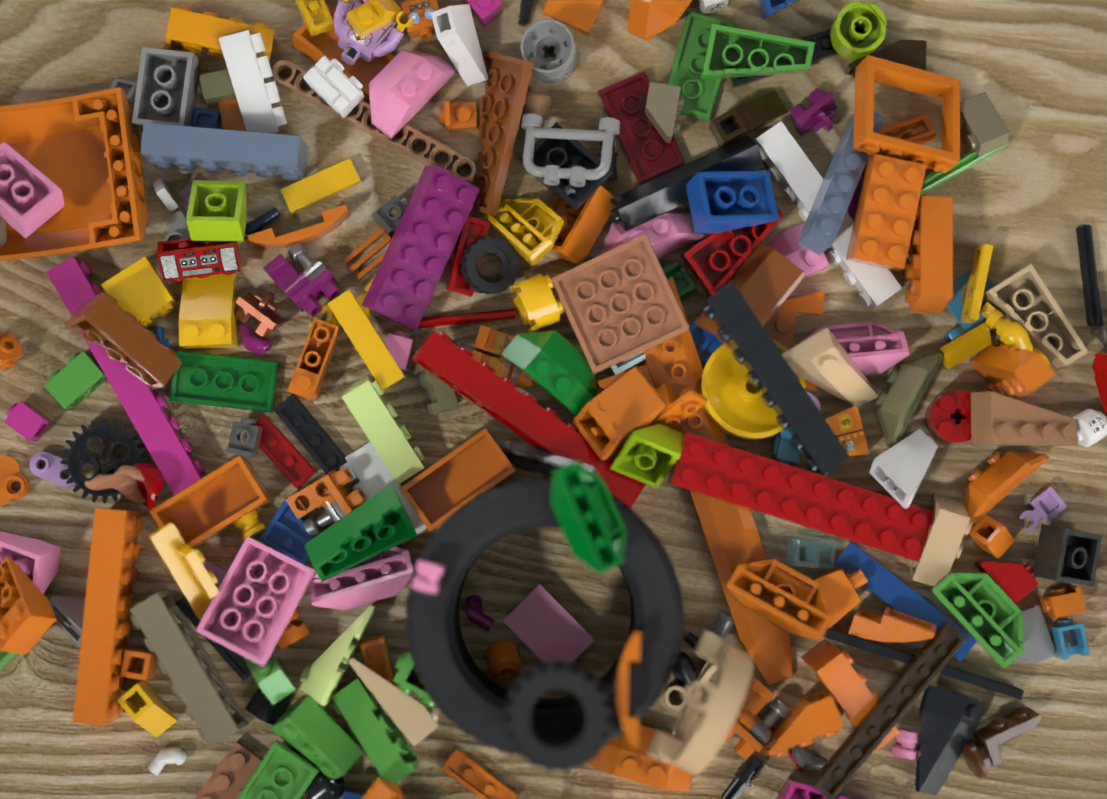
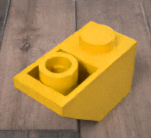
[117,680,178,738]

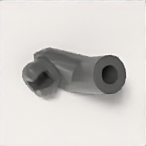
[700,611,733,639]

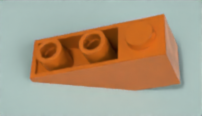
[287,318,339,401]

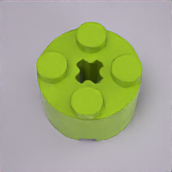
[829,1,887,62]

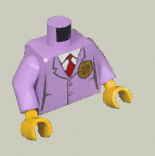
[334,0,414,65]

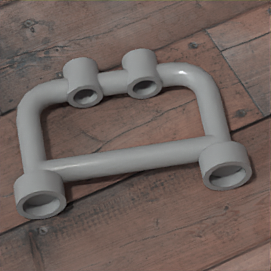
[521,114,620,187]

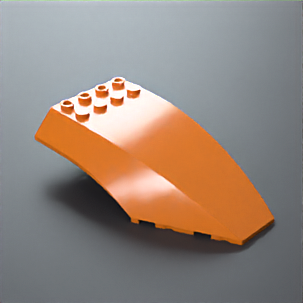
[0,87,149,261]

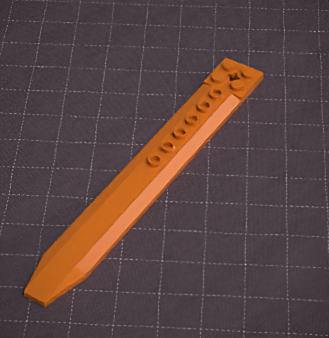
[642,277,793,685]

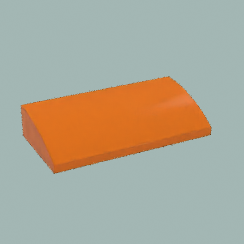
[292,3,394,105]

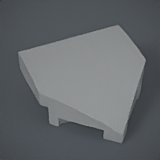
[1017,605,1057,664]

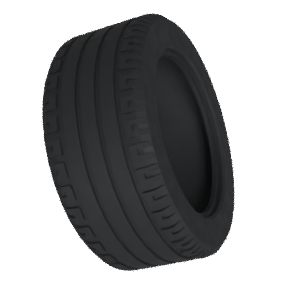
[405,479,684,755]

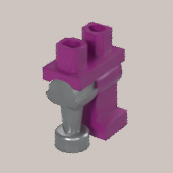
[263,242,341,317]

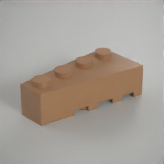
[971,391,1077,446]

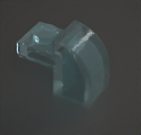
[786,538,836,569]

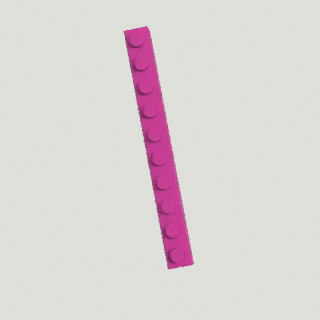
[46,256,206,495]

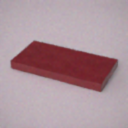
[598,71,685,185]

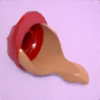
[85,463,164,510]

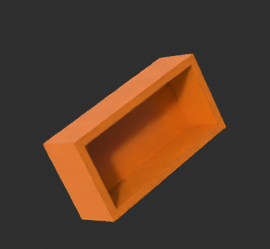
[846,154,926,271]
[905,196,953,314]
[400,428,516,532]
[150,455,272,549]

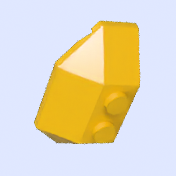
[483,198,564,266]

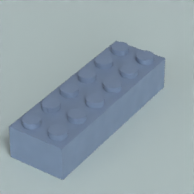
[140,123,308,180]

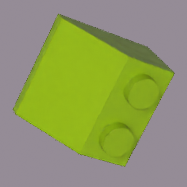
[186,180,247,241]
[610,424,683,488]

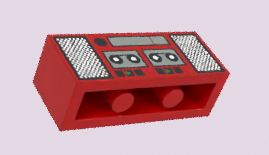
[157,238,241,282]

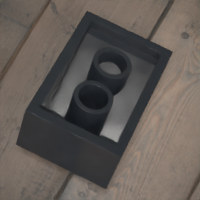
[521,122,613,211]

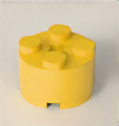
[510,274,564,333]

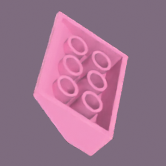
[196,536,315,667]

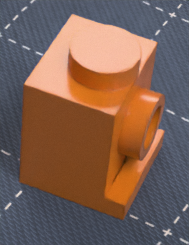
[1040,585,1086,618]

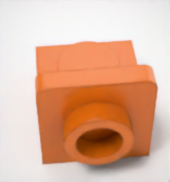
[440,100,477,131]

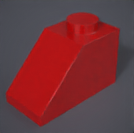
[974,560,1039,604]

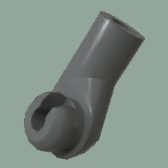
[792,745,827,771]

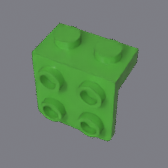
[393,651,436,707]

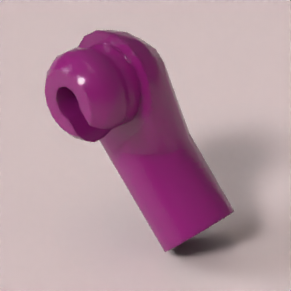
[237,323,272,354]
[465,594,495,632]

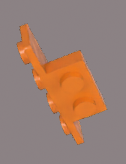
[648,384,707,429]

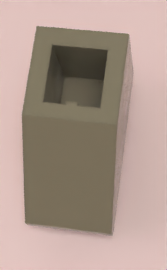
[645,82,684,143]

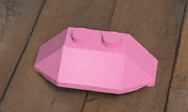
[369,50,457,139]
[602,208,704,259]
[800,321,909,376]
[308,547,414,611]

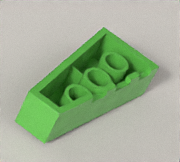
[332,677,420,784]

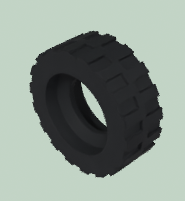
[460,236,520,294]

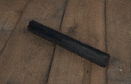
[1076,225,1103,326]

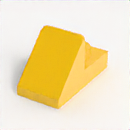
[346,0,402,38]

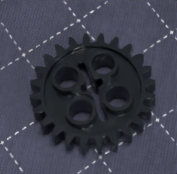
[60,419,148,503]

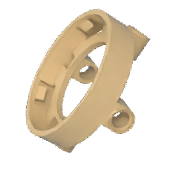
[646,630,753,776]

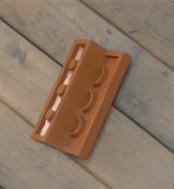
[695,243,807,351]

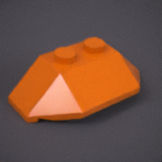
[627,0,692,41]
[963,451,1050,526]
[726,559,834,641]
[587,724,693,792]

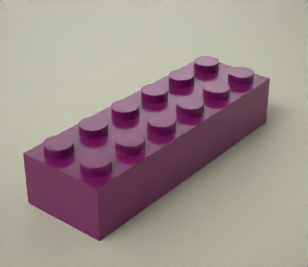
[362,165,480,330]

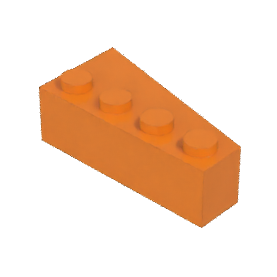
[969,342,1056,398]
[801,639,900,752]

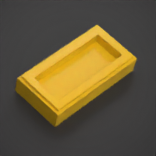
[940,323,992,369]

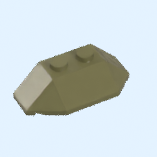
[875,353,944,448]

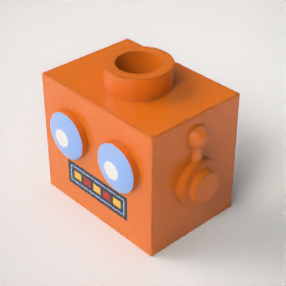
[400,0,443,39]

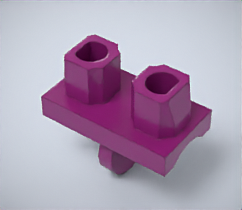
[790,88,837,136]

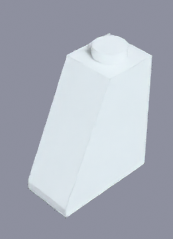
[869,429,938,509]

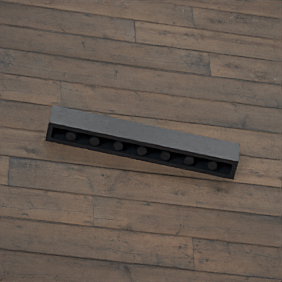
[701,282,850,476]

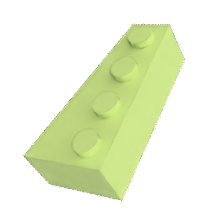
[342,374,426,484]

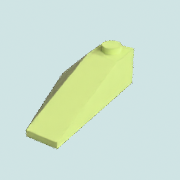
[299,604,377,706]

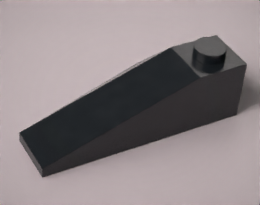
[915,685,985,796]

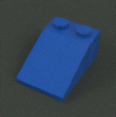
[686,171,779,234]

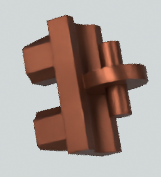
[234,291,285,337]

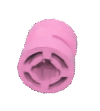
[411,560,445,594]
[891,727,920,760]

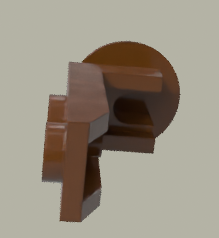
[962,707,1042,778]

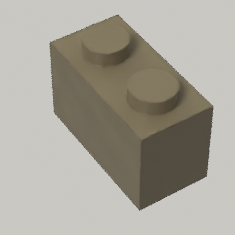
[960,92,1009,157]

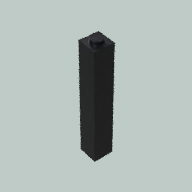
[610,136,764,231]

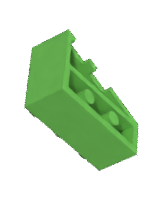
[270,696,364,780]

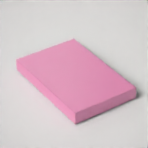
[503,584,595,663]

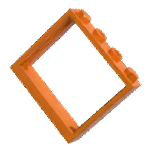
[853,55,960,173]

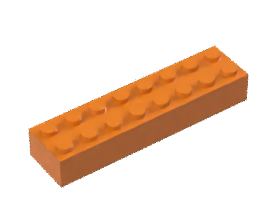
[72,508,143,725]

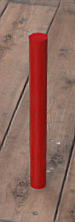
[418,308,516,328]

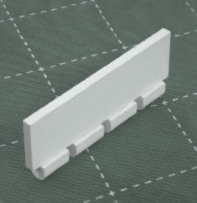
[218,30,287,133]
[339,442,427,545]

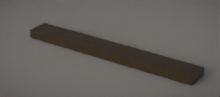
[810,621,967,799]

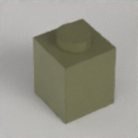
[197,69,236,106]

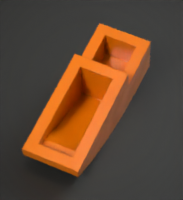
[848,607,937,643]

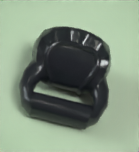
[672,651,697,686]

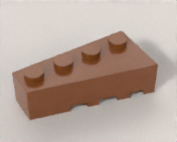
[64,292,182,390]

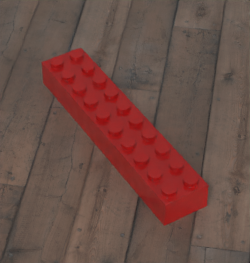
[666,433,934,562]

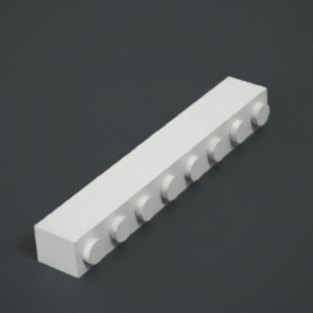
[754,121,902,309]

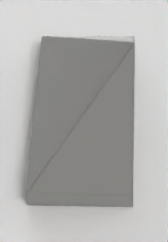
[49,596,85,647]

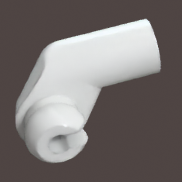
[148,747,187,775]

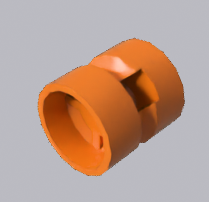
[277,607,310,650]

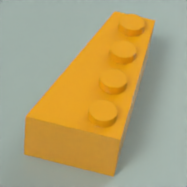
[165,6,275,61]

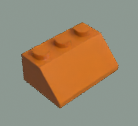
[549,186,614,266]

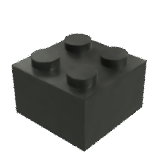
[1032,524,1102,587]

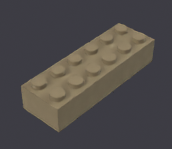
[130,590,249,747]

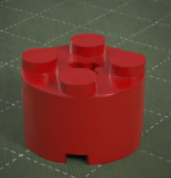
[925,390,971,444]

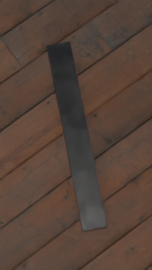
[823,628,1024,700]

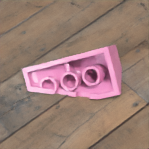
[724,223,829,284]
[0,531,61,594]

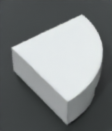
[153,177,178,211]

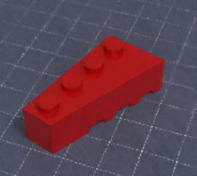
[680,205,784,296]

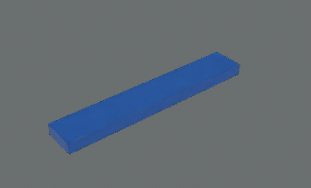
[835,542,977,662]

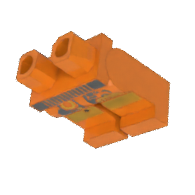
[472,325,534,388]

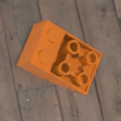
[572,367,667,460]
[0,556,57,655]
[763,690,844,758]

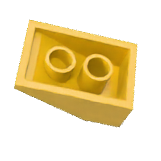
[179,272,238,349]

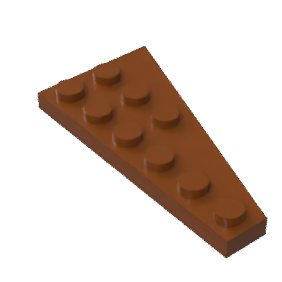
[475,50,534,216]

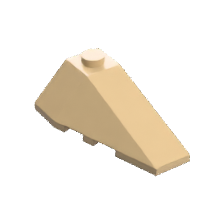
[782,328,879,408]
[348,658,439,748]

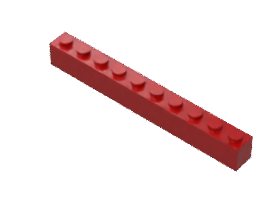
[412,331,646,508]

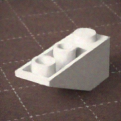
[431,4,488,86]

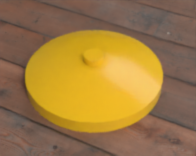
[700,339,806,439]

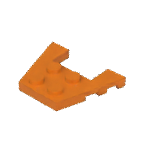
[763,291,824,392]

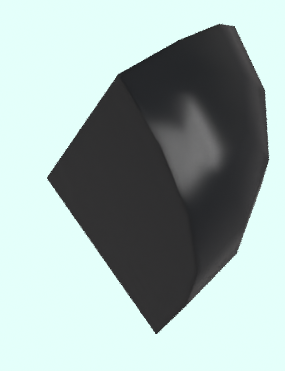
[245,688,291,725]

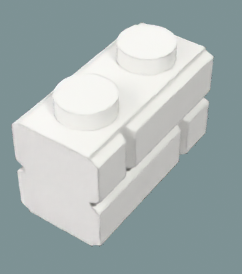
[303,56,365,118]

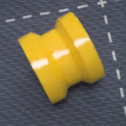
[233,510,266,541]

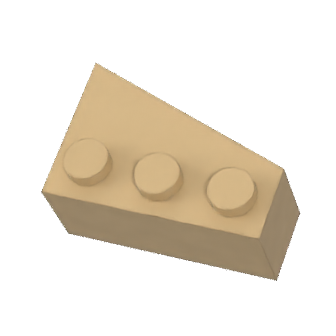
[910,493,972,587]

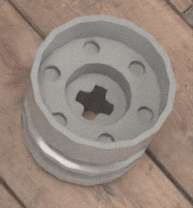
[520,19,578,84]

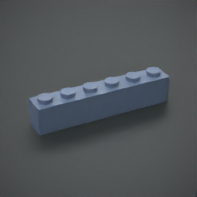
[797,112,885,255]

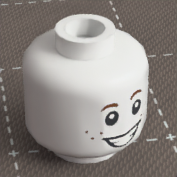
[1072,409,1107,447]

